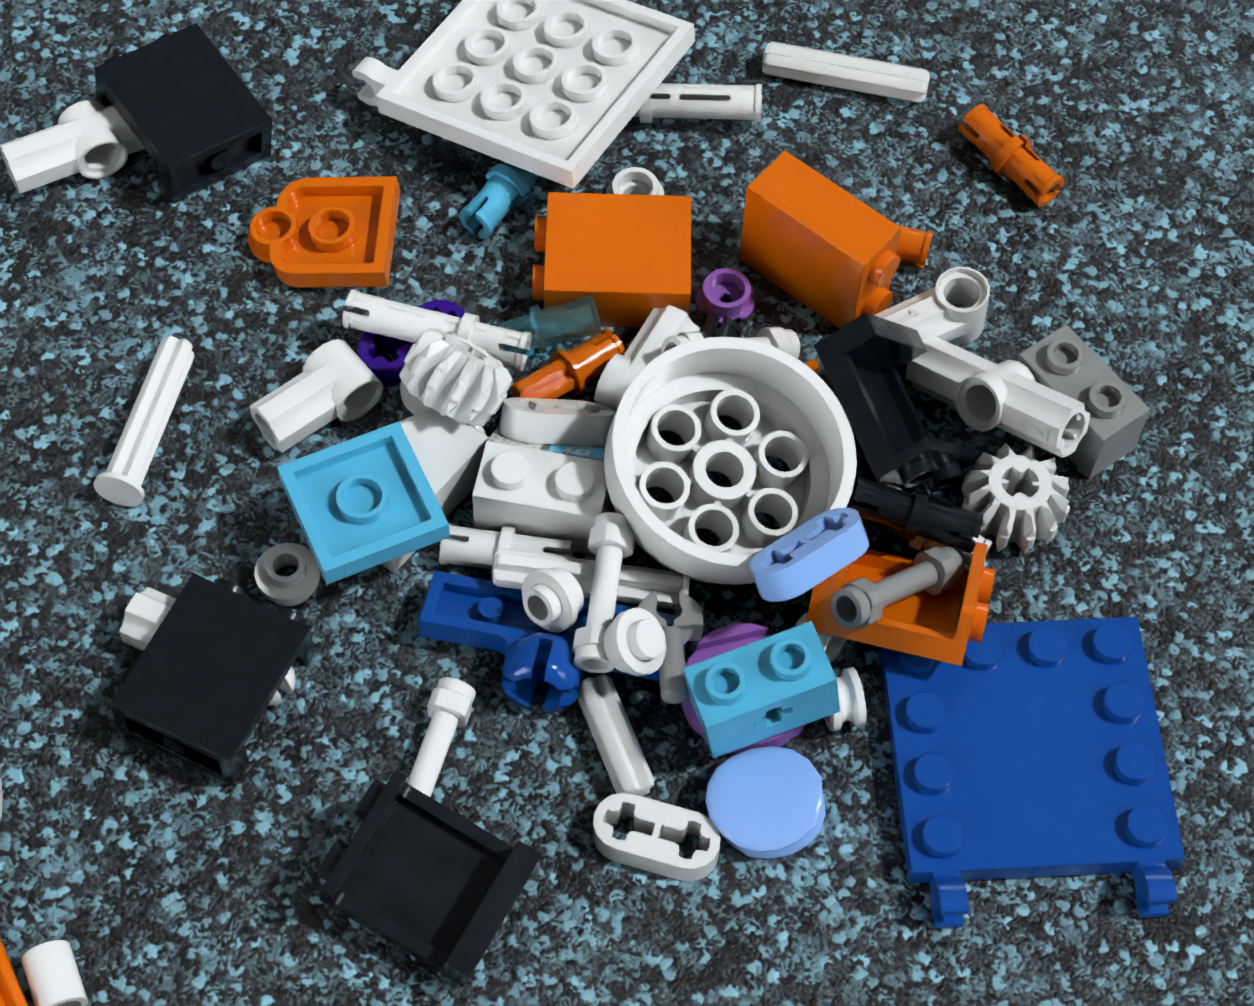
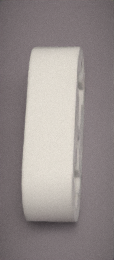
[499,397,616,446]
[593,793,721,881]

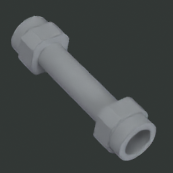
[831,546,964,628]

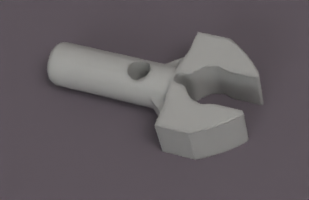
[637,590,704,704]

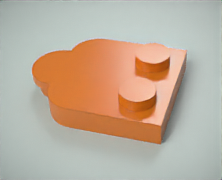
[247,176,401,288]

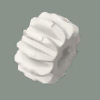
[399,328,512,427]
[961,443,1070,554]

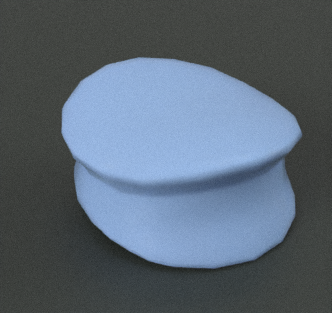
[705,746,826,859]

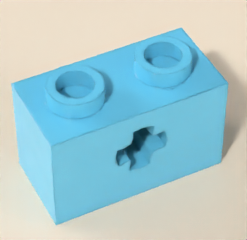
[683,621,840,759]

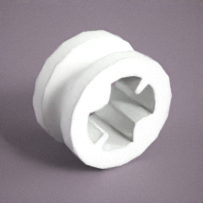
[824,667,867,731]

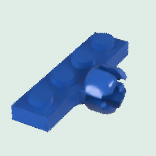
[419,571,686,713]

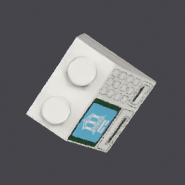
[472,426,611,556]

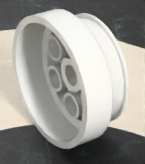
[604,337,857,585]

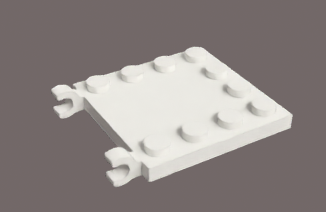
[352,0,695,189]

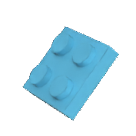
[277,421,450,585]

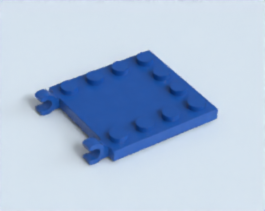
[877,617,1185,929]

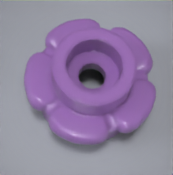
[696,268,755,325]

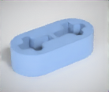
[749,507,869,602]

